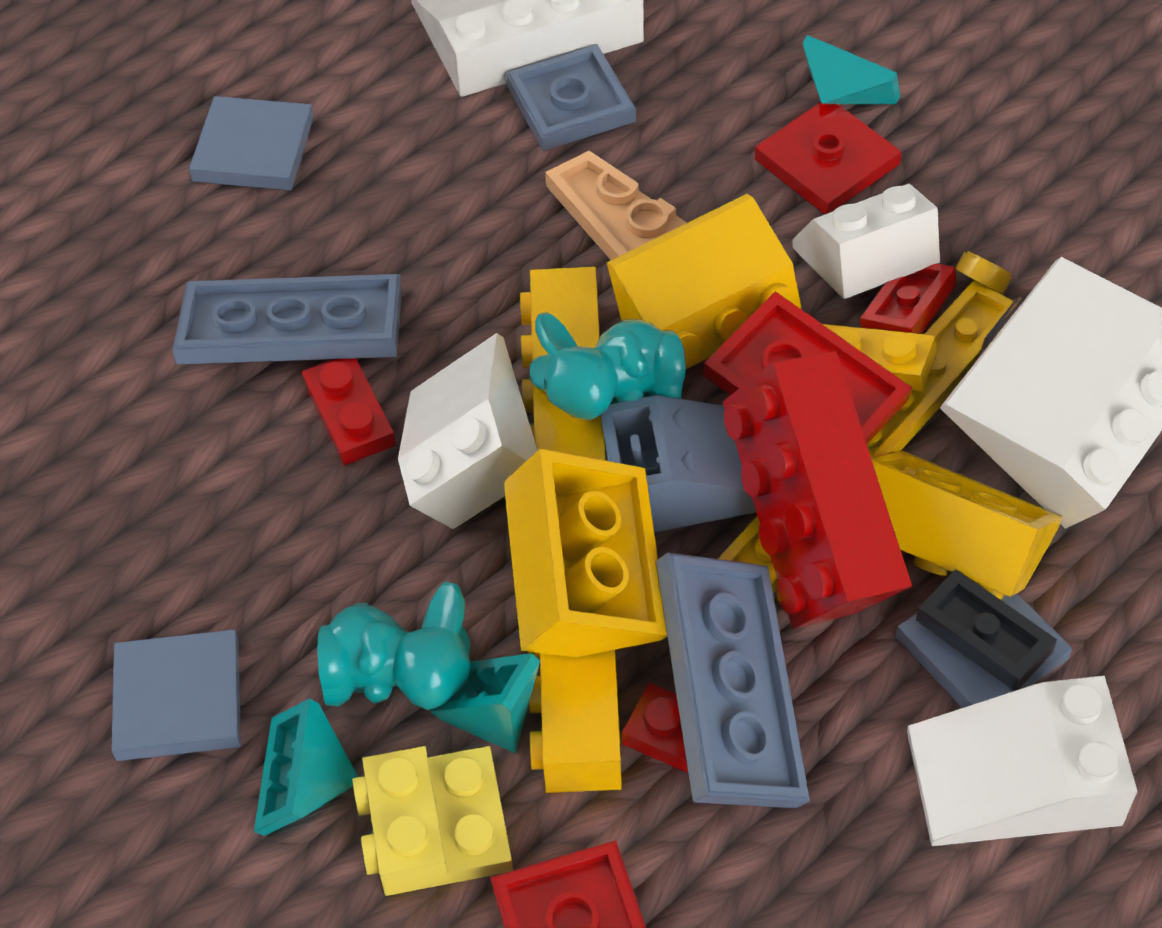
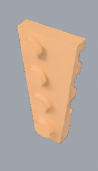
[545,151,687,260]

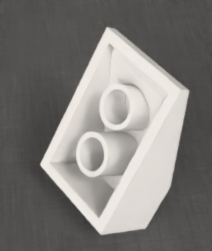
[398,333,538,529]
[907,676,1138,846]

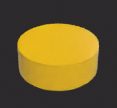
[955,251,1013,294]

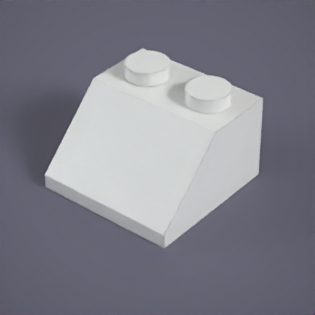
[792,184,940,299]

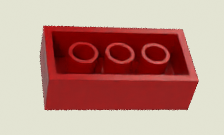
[723,351,912,629]

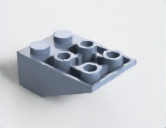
[601,395,756,532]

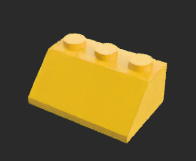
[607,194,802,369]
[504,449,667,658]
[872,450,1063,600]

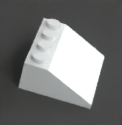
[411,0,644,97]
[940,257,1162,529]

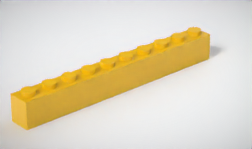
[520,267,622,793]

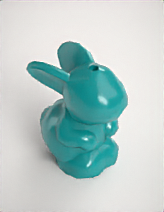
[530,312,686,421]
[317,582,471,710]

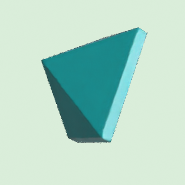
[802,35,900,104]
[430,653,540,754]
[254,699,358,836]

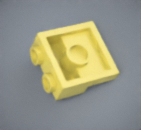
[353,746,513,896]

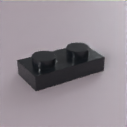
[916,569,1057,691]

